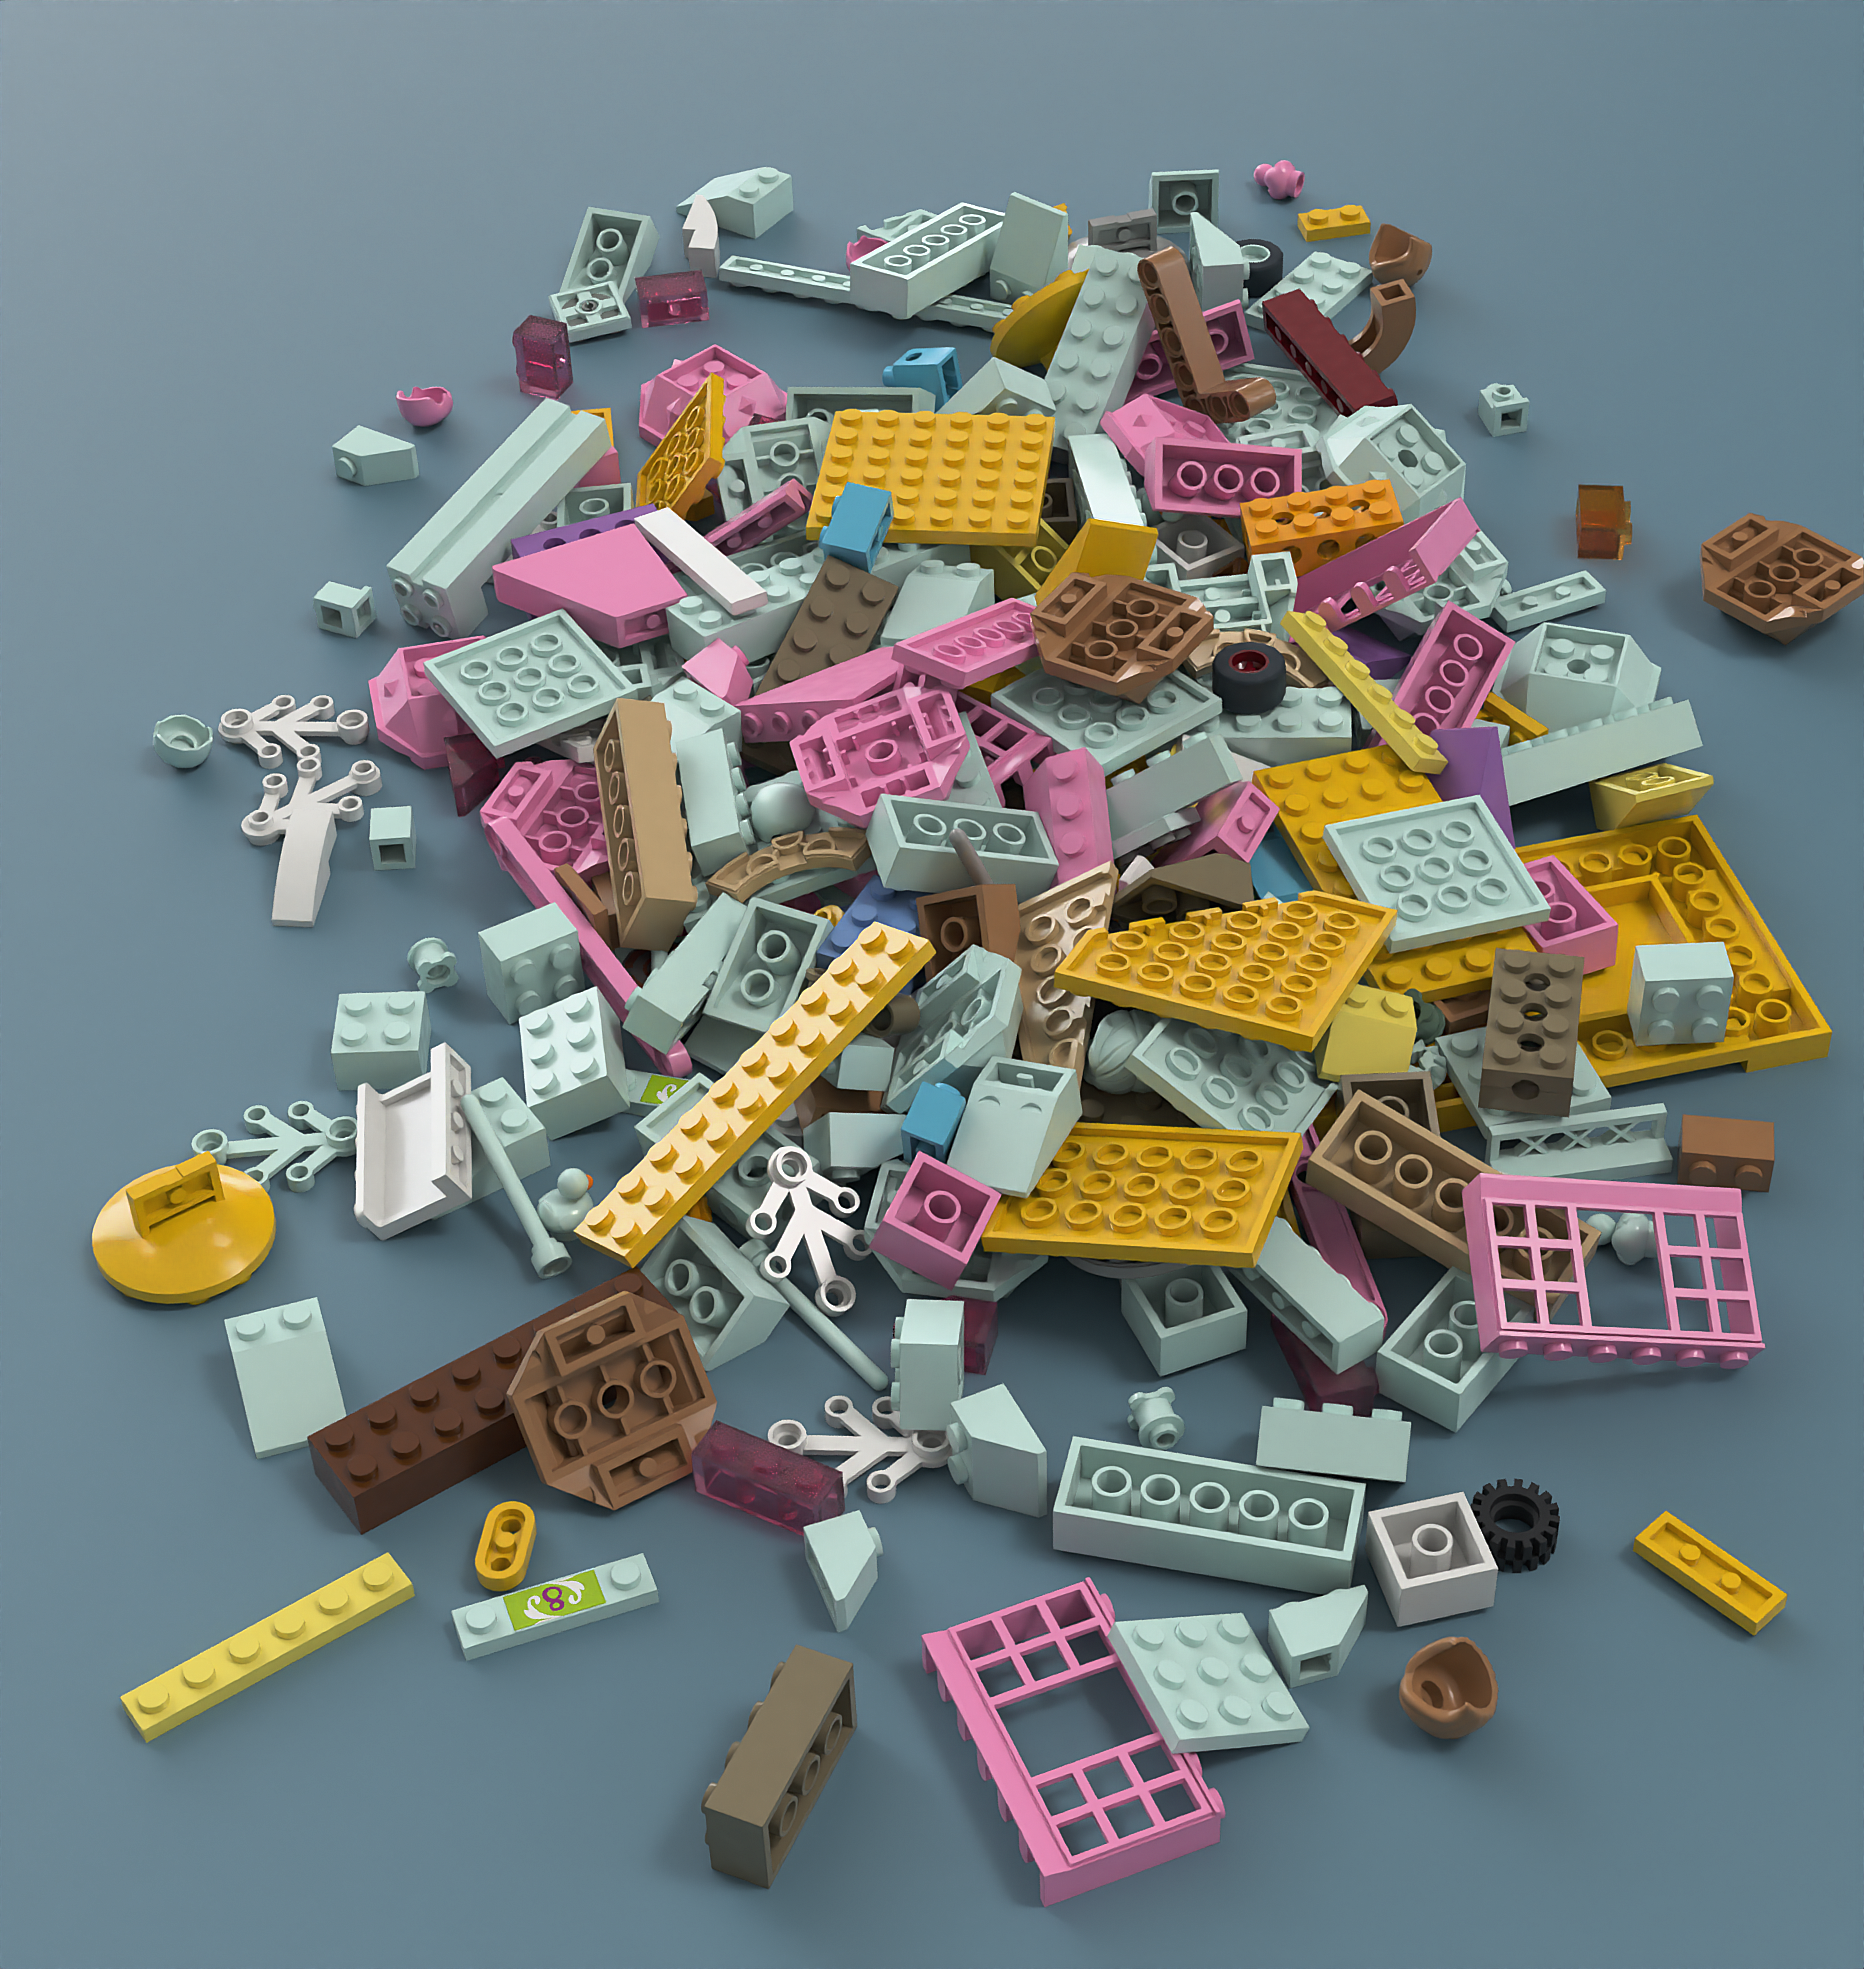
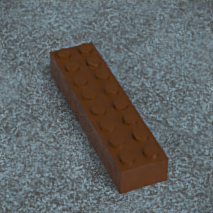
[307,1266,686,1535]

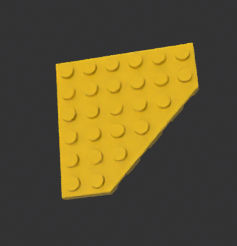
[1054,890,1398,1053]

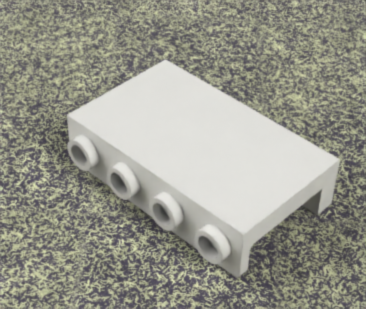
[354,1042,472,1241]

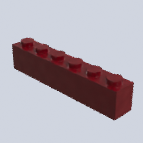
[1262,288,1398,418]

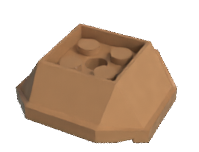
[1699,513,1864,646]
[1030,572,1214,704]
[506,1291,717,1510]

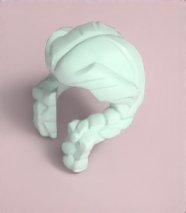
[1082,1009,1161,1094]

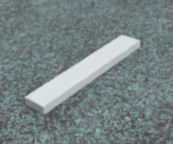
[634,507,768,616]

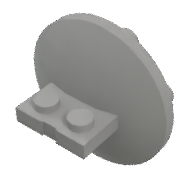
[1068,208,1190,272]

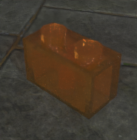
[1575,484,1632,560]

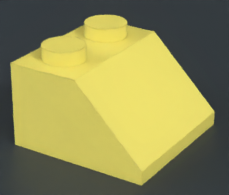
[1314,984,1417,1082]

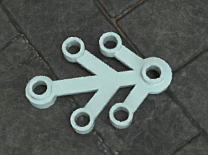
[192,1101,357,1193]

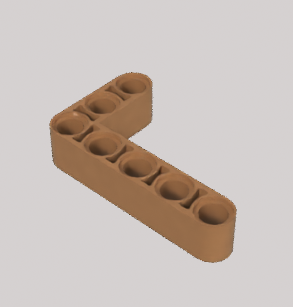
[1137,246,1276,424]

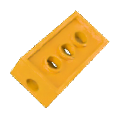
[1239,479,1404,577]

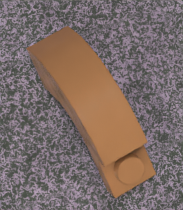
[1348,279,1416,374]

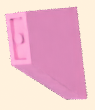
[492,523,688,649]
[734,647,899,743]
[1151,781,1280,868]

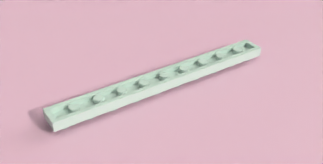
[719,255,1013,332]

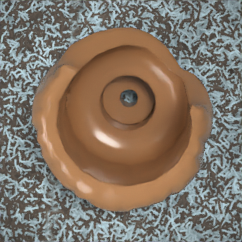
[1369,223,1432,287]
[1399,1637,1499,1739]

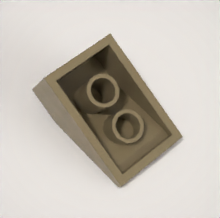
[1110,853,1254,924]

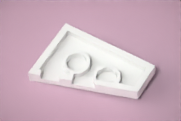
[536,718,607,765]

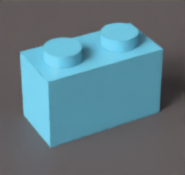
[819,482,894,573]
[900,1081,966,1164]

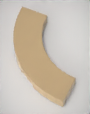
[1182,628,1334,688]
[705,827,872,903]

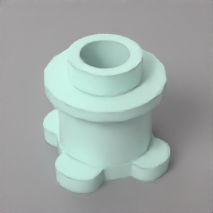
[407,937,459,993]
[1127,1387,1185,1450]

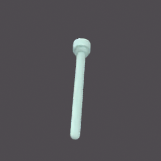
[460,1094,572,1279]
[739,1239,888,1391]

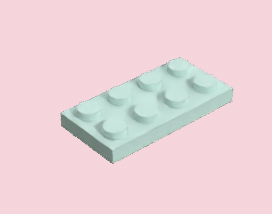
[1244,251,1373,332]

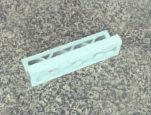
[1485,1103,1673,1181]

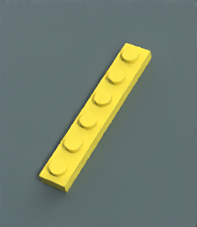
[1280,611,1448,775]
[120,1552,415,1743]

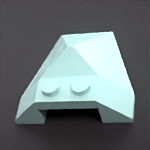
[1143,551,1298,687]

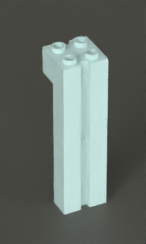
[386,398,612,640]

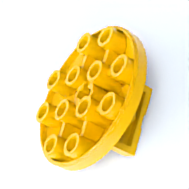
[990,269,1089,372]
[92,1151,276,1305]

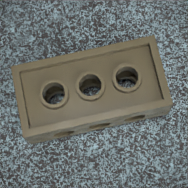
[1478,948,1585,1118]

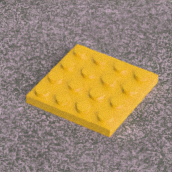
[636,372,726,521]

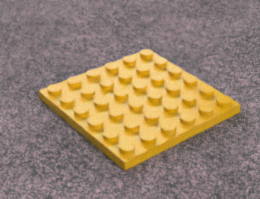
[806,409,1055,547]

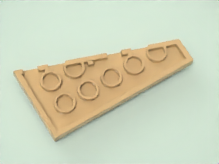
[1014,860,1119,1092]

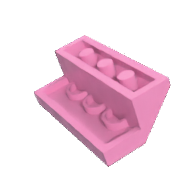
[665,478,813,574]

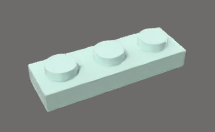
[1490,570,1606,633]

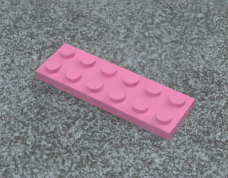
[891,598,1040,689]

